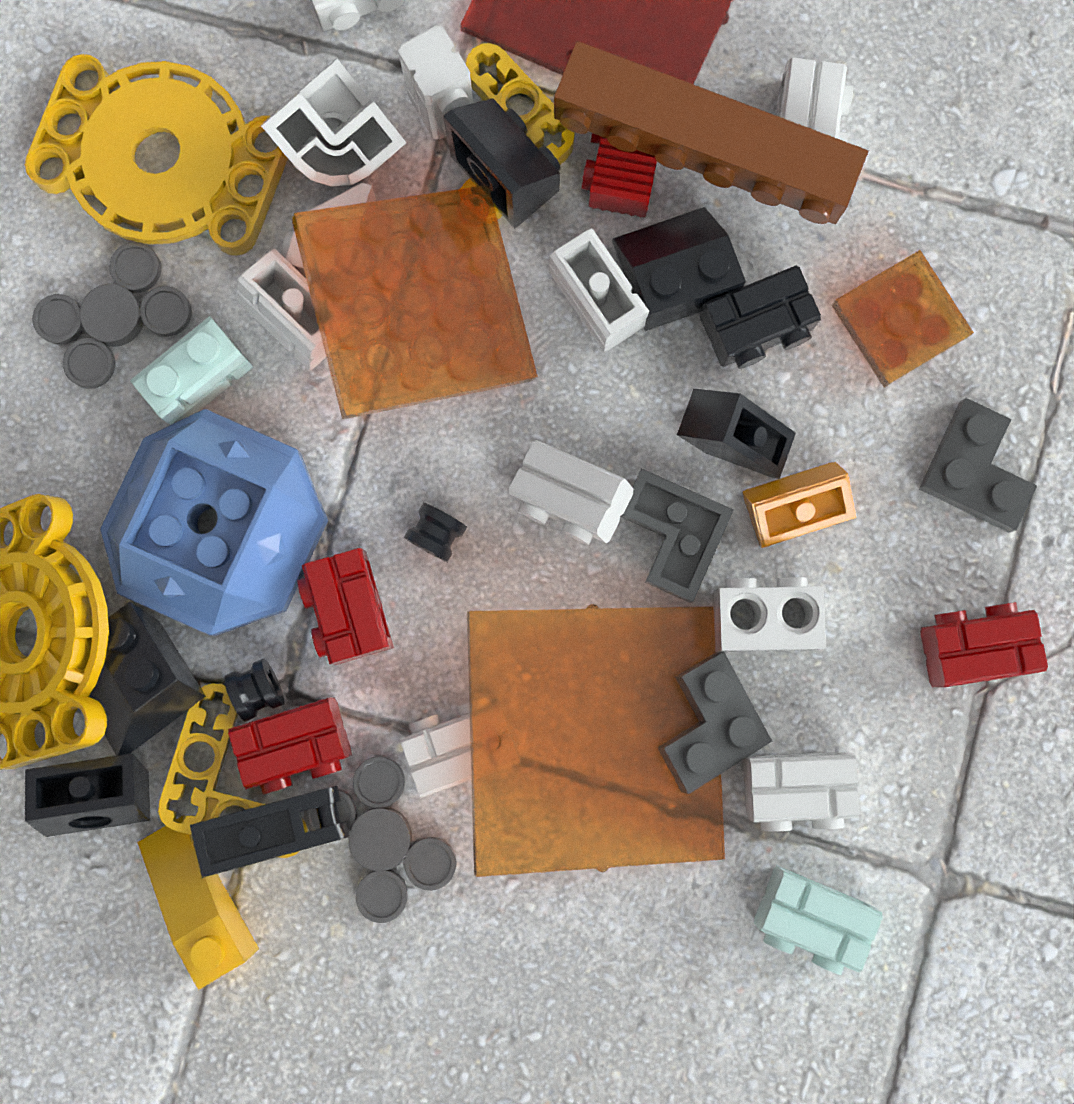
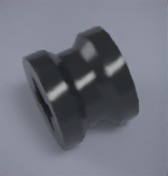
[403,502,467,563]
[224,659,285,722]

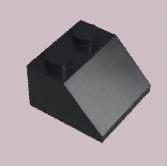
[443,98,561,229]
[612,207,746,331]
[78,602,206,756]

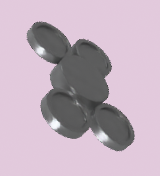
[32,242,192,389]
[304,756,457,923]

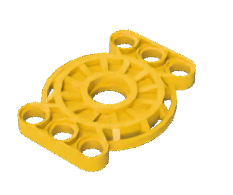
[25,54,288,256]
[0,494,109,770]

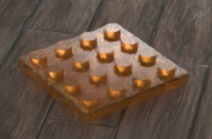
[292,185,538,420]

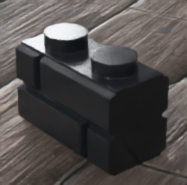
[699,265,821,369]

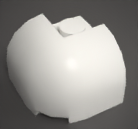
[261,59,406,186]

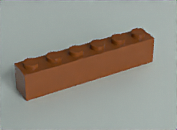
[554,41,869,225]

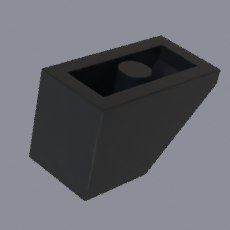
[677,388,796,479]

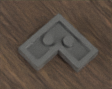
[919,398,1037,533]
[620,468,734,603]
[657,651,772,794]

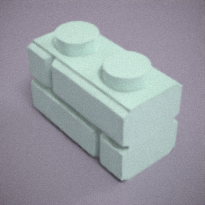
[130,316,253,425]
[754,865,883,975]

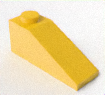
[137,815,259,990]

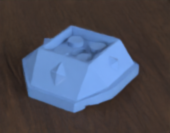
[100,409,328,636]

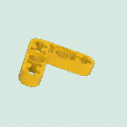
[458,43,575,228]
[158,683,308,858]

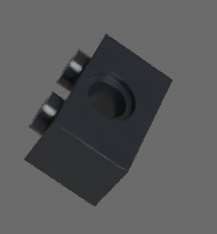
[25,753,150,837]

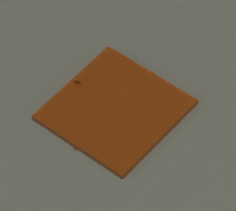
[467,604,725,877]

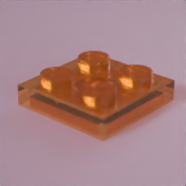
[831,250,974,388]

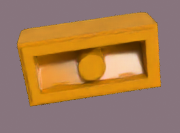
[743,462,856,548]

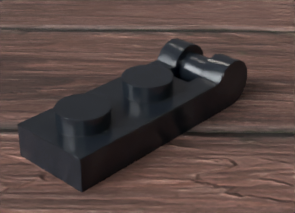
[190,786,350,878]

